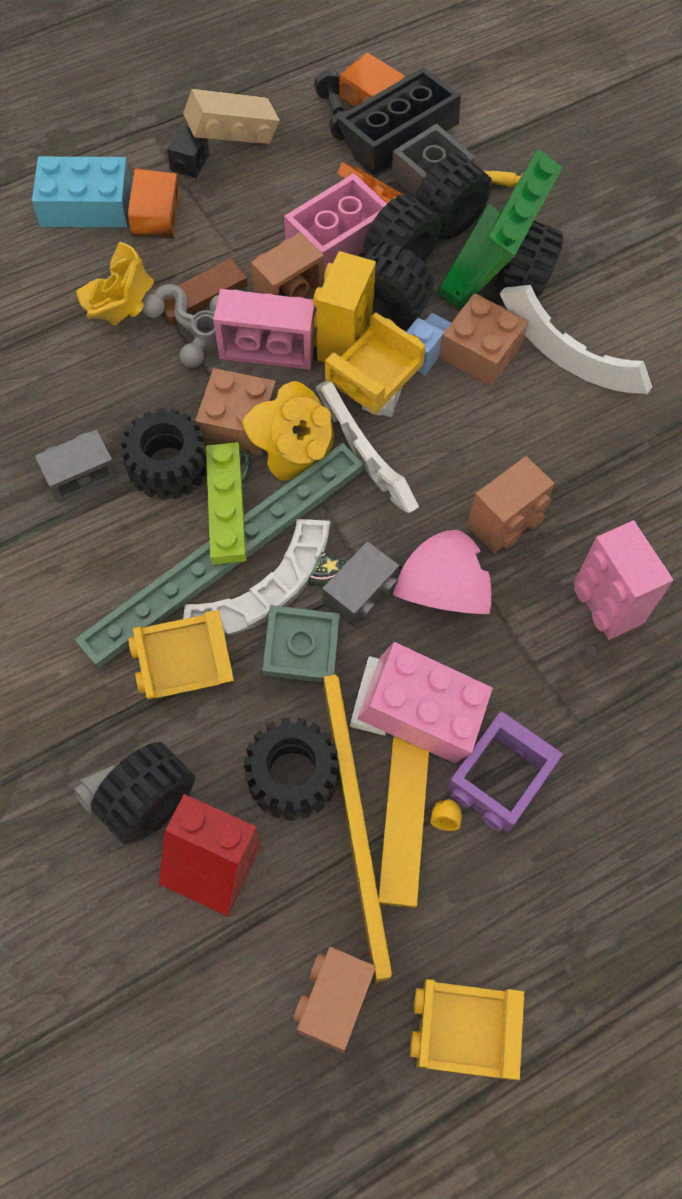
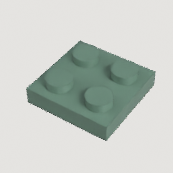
[262,605,340,683]

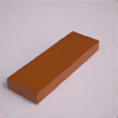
[162,258,248,325]

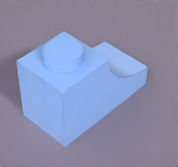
[407,313,451,376]

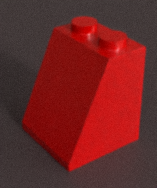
[158,794,262,917]

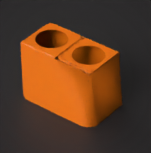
[339,53,405,107]
[128,168,179,238]

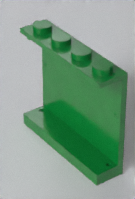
[436,149,563,310]

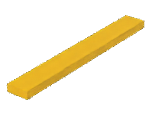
[324,675,392,983]

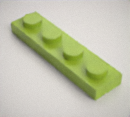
[206,442,247,565]

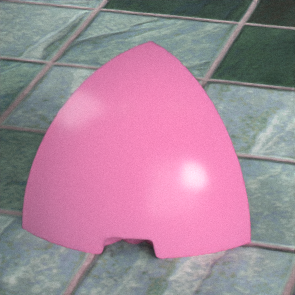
[393,530,491,614]

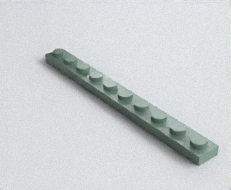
[75,443,364,669]

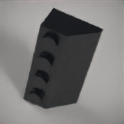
[337,67,461,175]

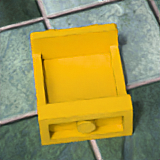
[325,312,425,414]
[128,610,234,700]
[410,979,524,1080]

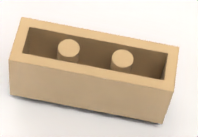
[183,89,280,144]

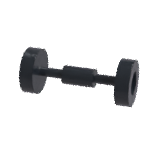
[314,70,347,140]

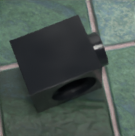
[167,125,210,178]

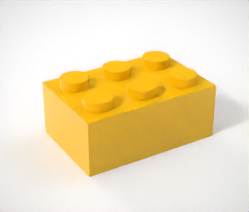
[313,251,376,363]

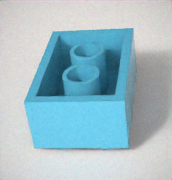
[32,156,132,227]

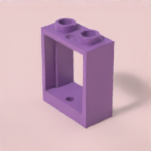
[447,711,563,833]

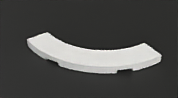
[500,285,652,394]
[315,381,419,513]
[183,519,330,637]

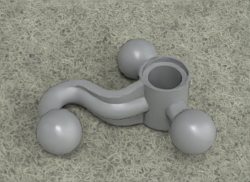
[141,284,219,368]

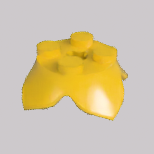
[76,242,154,326]
[242,381,334,481]

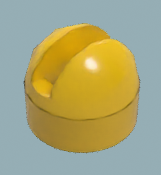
[430,799,462,831]

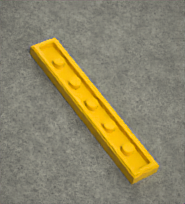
[378,736,429,908]

